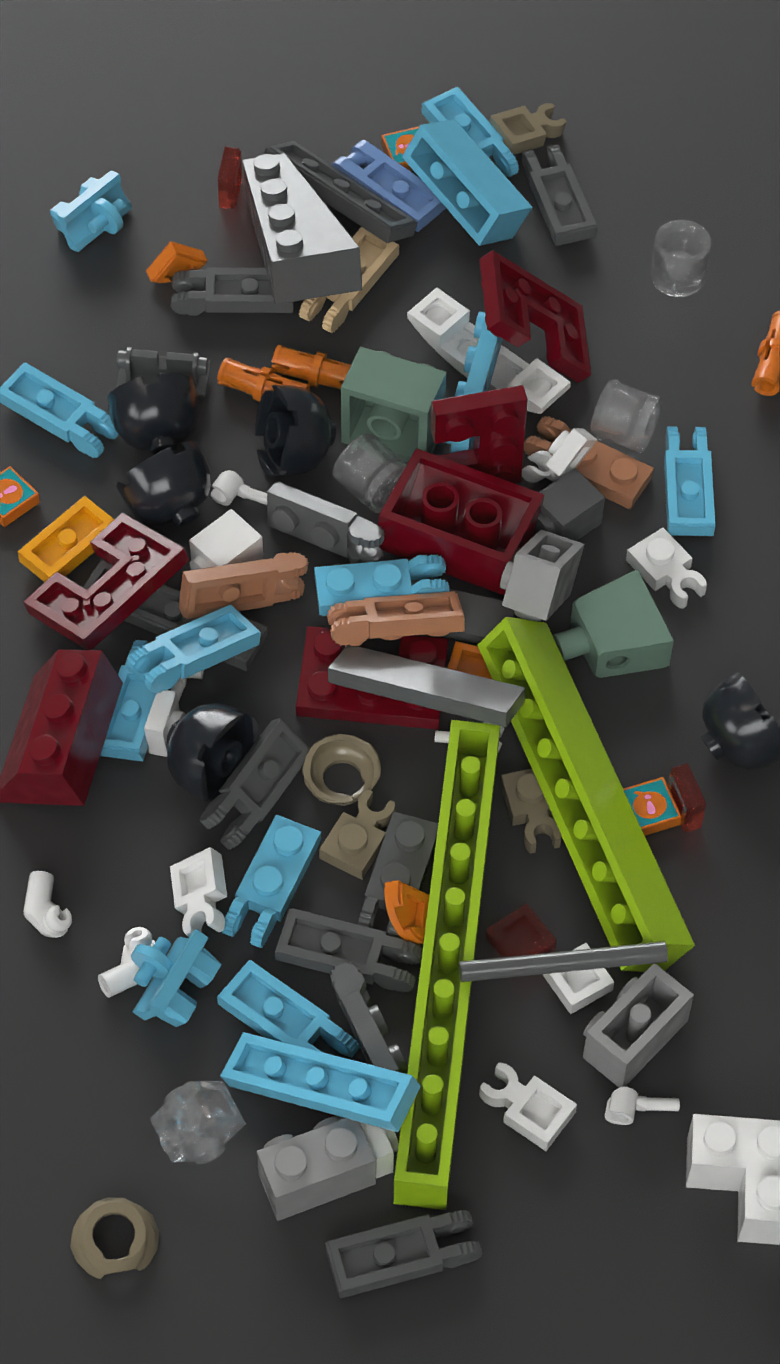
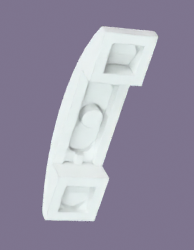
[407,287,571,414]

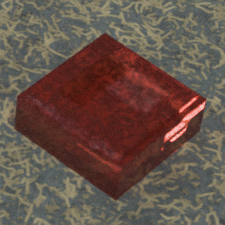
[217,147,243,209]
[668,763,706,833]
[486,903,557,957]

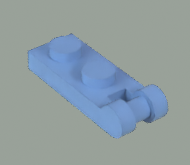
[331,140,446,232]

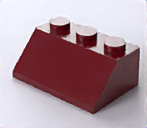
[378,448,545,595]
[0,650,123,806]

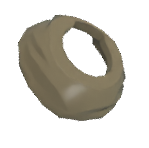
[302,734,381,806]
[70,1197,159,1279]

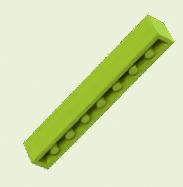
[477,616,695,972]

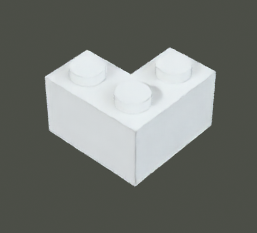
[686,1114,780,1245]

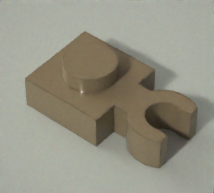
[489,103,567,155]
[500,769,562,854]
[319,789,395,880]

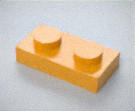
[17,496,115,582]

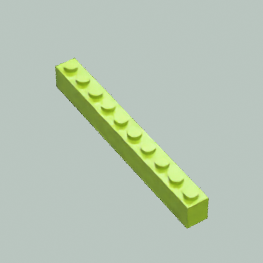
[393,720,500,1210]

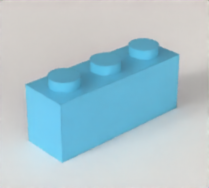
[402,119,533,246]

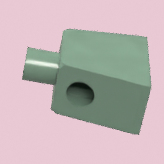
[553,570,674,678]

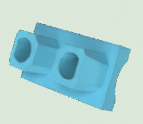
[50,171,132,252]
[131,929,221,1027]

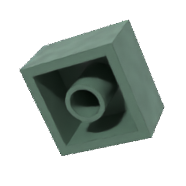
[341,346,446,462]

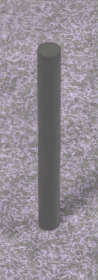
[459,941,668,982]

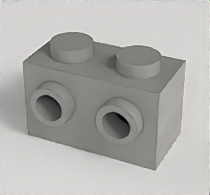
[500,530,585,621]
[583,963,694,1087]
[257,1116,376,1221]

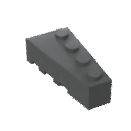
[242,153,362,304]

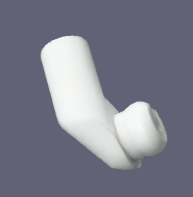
[23,871,72,938]
[98,927,155,998]

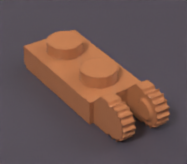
[524,416,654,509]
[178,552,309,619]
[327,591,465,647]

